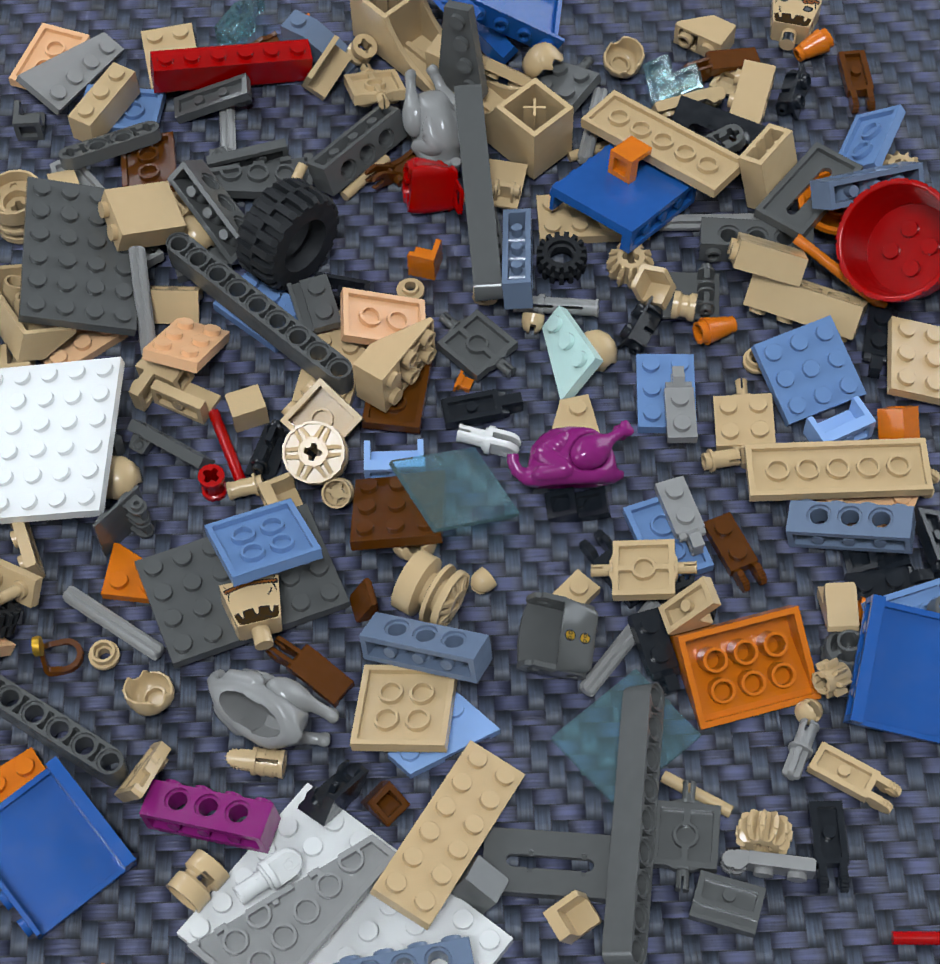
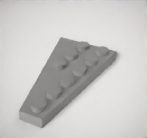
[187,834,396,964]

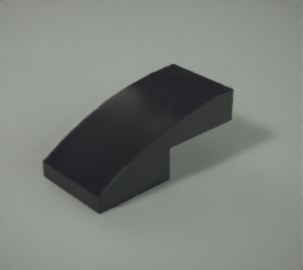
[544,486,611,522]
[842,550,912,573]

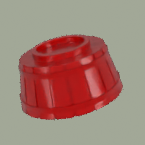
[836,178,940,302]

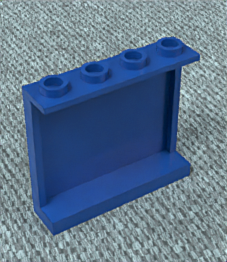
[433,0,519,65]
[471,0,565,49]
[549,143,696,254]
[843,594,940,745]
[0,756,137,940]

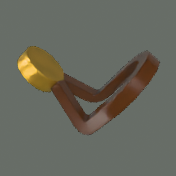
[31,636,85,677]

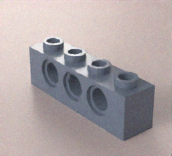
[810,161,925,210]
[502,208,533,310]
[786,499,916,554]
[359,612,493,683]
[333,935,474,964]

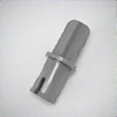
[782,718,820,781]

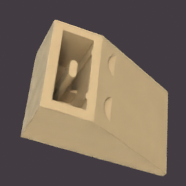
[353,317,437,413]

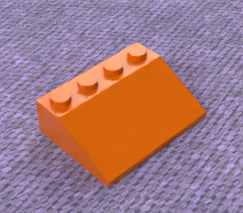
[670,605,822,730]

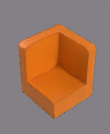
[608,136,652,184]
[407,239,443,281]
[877,406,920,439]

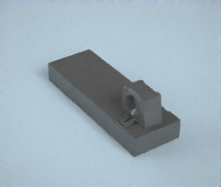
[174,73,252,124]
[205,138,289,168]
[127,419,215,469]

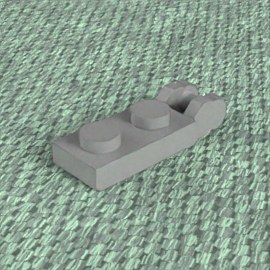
[720,849,817,883]

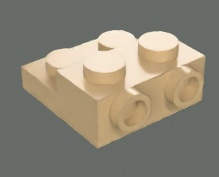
[280,378,364,457]

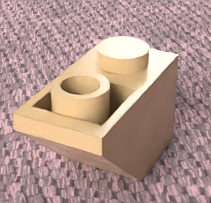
[673,15,736,58]

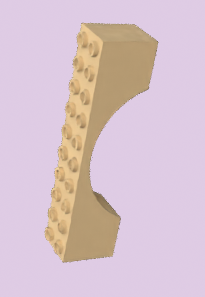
[350,0,574,180]

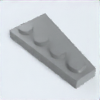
[16,32,124,115]

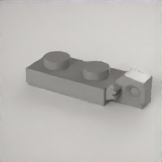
[663,366,698,443]
[654,476,706,556]

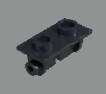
[775,63,811,120]
[617,296,663,355]
[244,419,289,481]

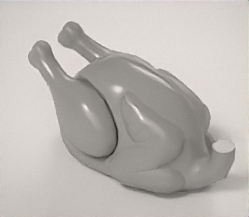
[402,64,461,172]
[207,668,339,749]

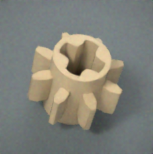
[812,658,852,699]

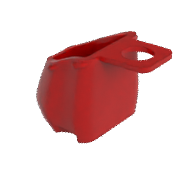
[402,157,464,215]

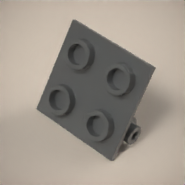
[662,263,719,320]
[92,485,154,556]

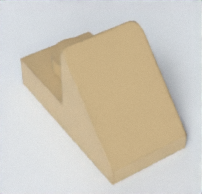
[658,576,721,635]
[817,582,860,632]

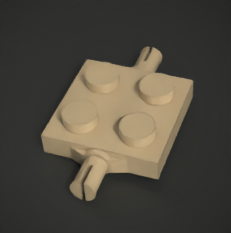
[344,63,406,109]
[713,378,776,469]
[591,539,697,601]

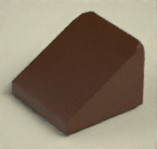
[350,578,379,623]
[360,780,411,827]

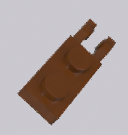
[837,50,876,114]
[704,512,768,593]

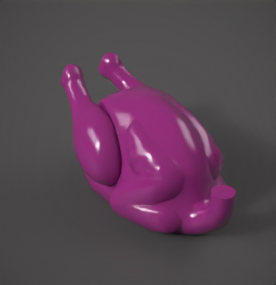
[507,420,634,489]

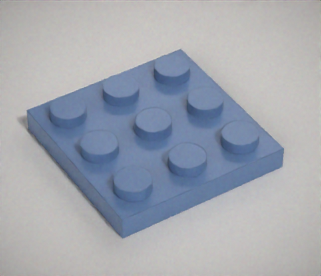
[751,315,867,427]
[204,498,323,587]

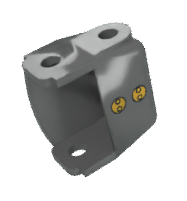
[516,592,598,680]

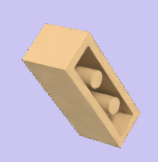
[727,59,776,147]
[67,62,140,142]

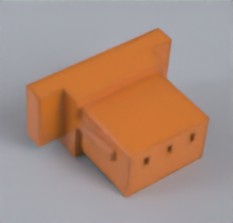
[453,370,474,393]

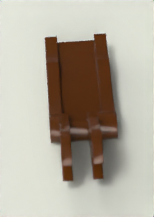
[682,47,761,87]
[364,149,417,190]
[265,636,355,708]

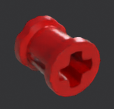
[198,464,227,502]

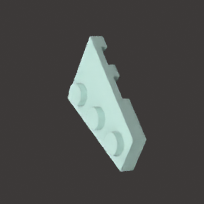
[542,306,603,399]

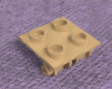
[464,159,528,209]

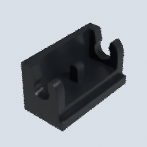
[297,759,369,827]

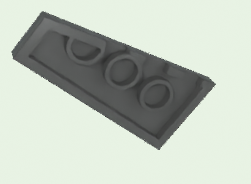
[439,0,488,99]
[209,152,313,199]

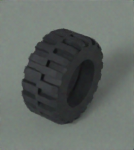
[235,177,339,290]

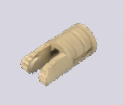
[225,746,287,779]

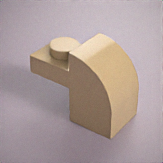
[128,359,195,412]

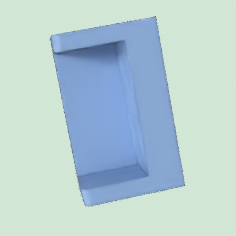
[803,396,876,442]
[364,439,425,479]

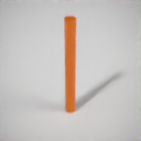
[793,233,889,308]

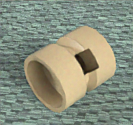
[166,849,230,913]

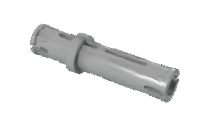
[513,294,600,317]

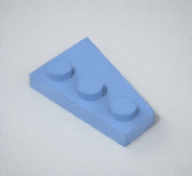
[387,691,500,779]

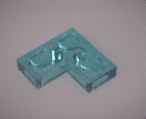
[643,54,704,105]

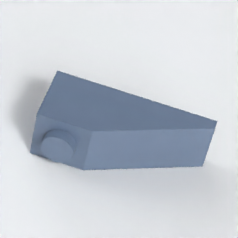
[280,9,357,76]

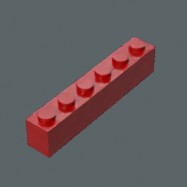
[150,39,313,93]

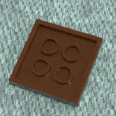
[350,472,445,551]

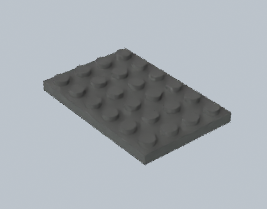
[18,177,137,336]
[134,503,350,669]

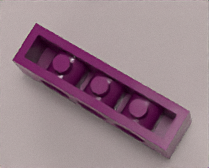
[139,779,281,854]

